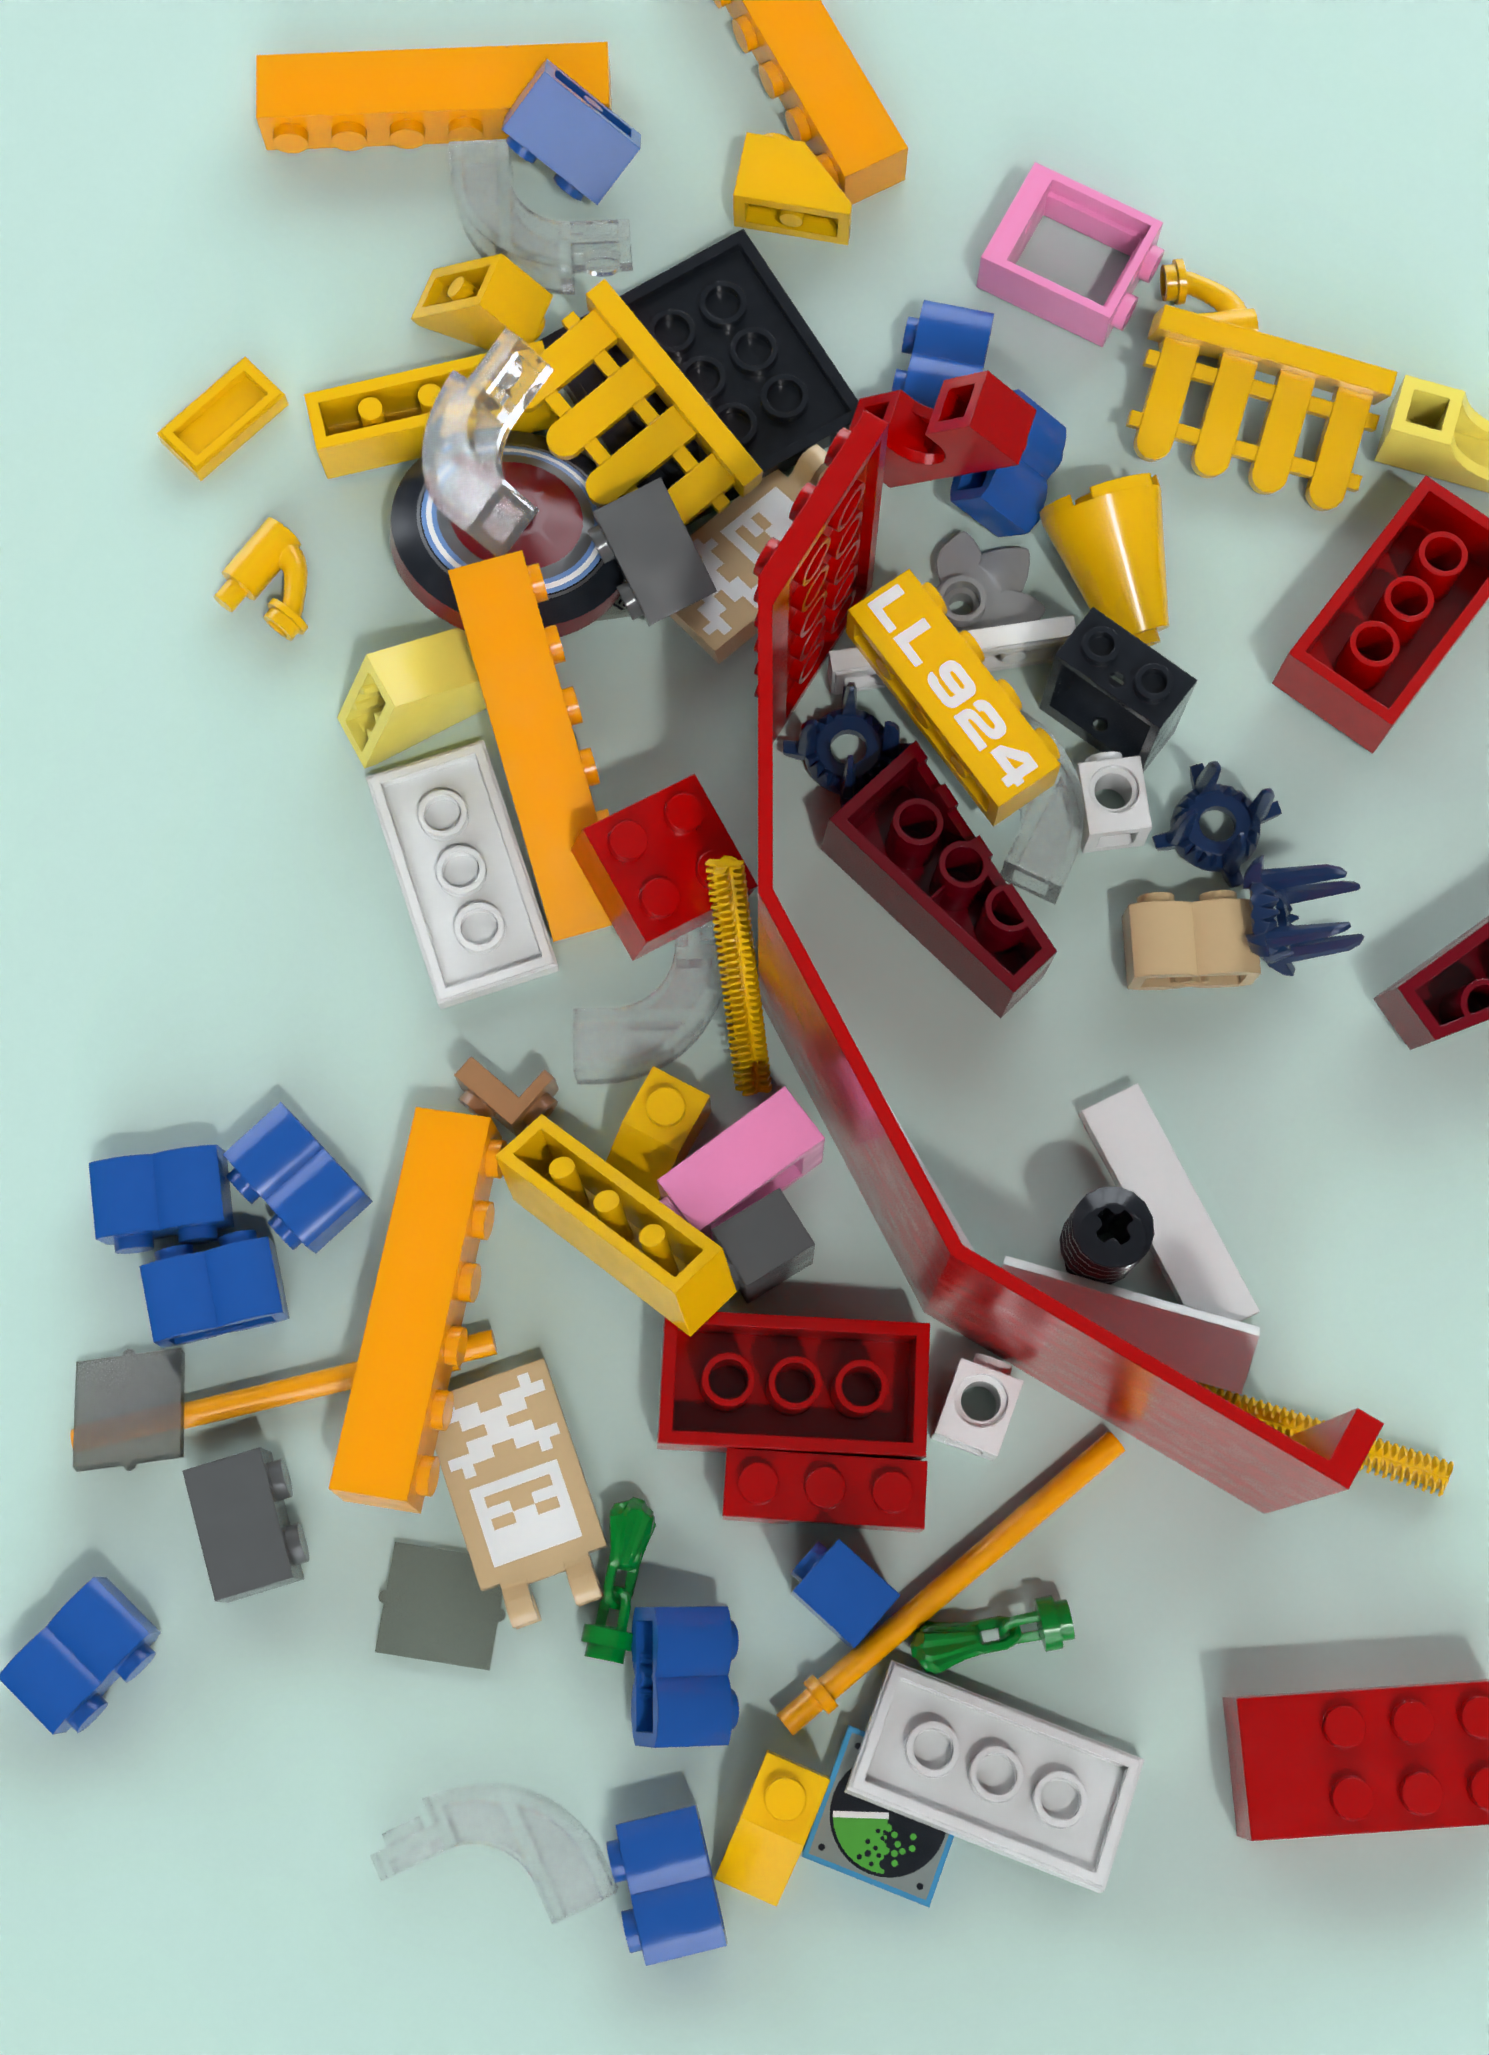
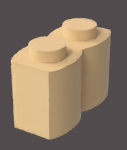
[1122,890,1261,990]

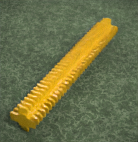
[705,855,772,1096]
[1198,1382,1454,1497]

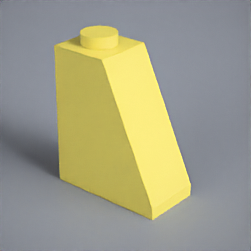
[337,627,487,769]

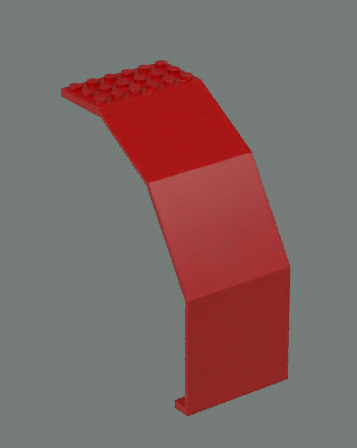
[753,410,1384,1514]

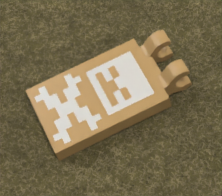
[670,444,828,664]
[435,1358,608,1629]

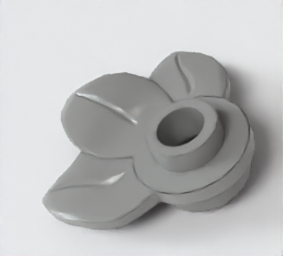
[936,531,1045,632]

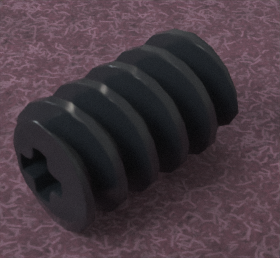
[1059,1186,1155,1285]

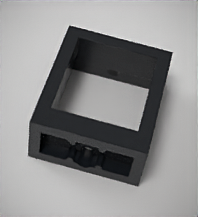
[1039,607,1198,773]

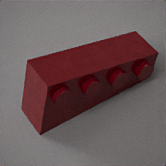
[821,740,1057,1018]
[1373,916,1489,1050]

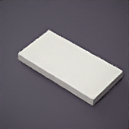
[366,740,560,1009]
[844,1660,1144,1893]

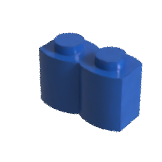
[892,300,994,409]
[950,389,1066,537]
[223,1102,373,1254]
[89,1145,234,1254]
[139,1230,290,1348]
[0,1577,161,1735]
[631,1606,739,1748]
[606,1804,728,1966]

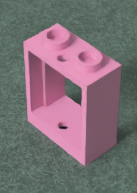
[976,162,1165,347]
[657,1086,825,1240]

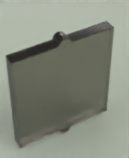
[73,1348,185,1472]
[375,1542,506,1671]

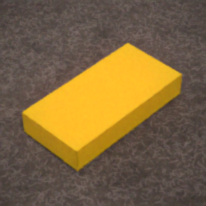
[157,357,289,481]

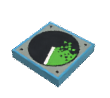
[801,1725,954,1907]

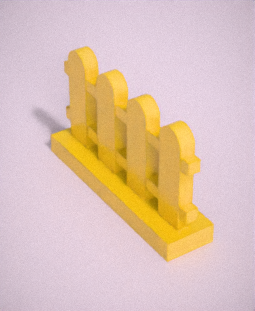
[507,278,763,526]
[1126,304,1398,511]

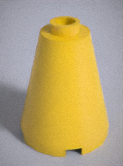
[1039,473,1169,646]

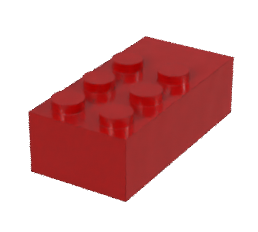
[1272,475,1489,754]
[657,1312,930,1460]
[1222,1679,1489,1841]

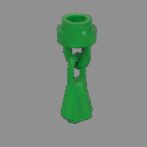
[581,1497,656,1664]
[910,1595,1075,1674]

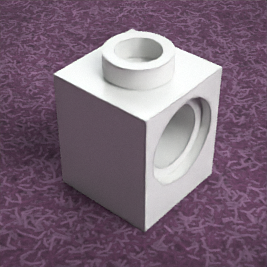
[1071,751,1152,853]
[931,1353,1024,1461]

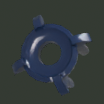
[783,682,912,808]
[1152,761,1282,888]
[1243,855,1364,976]

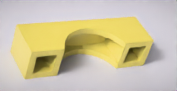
[1374,375,1489,493]

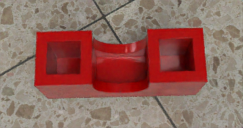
[849,370,1037,488]
[722,1448,928,1533]

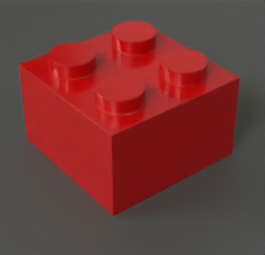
[571,773,758,961]

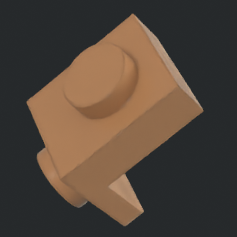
[454,1056,559,1136]

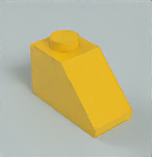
[733,132,852,245]
[411,253,553,351]
[606,1066,711,1201]
[714,1749,830,1907]

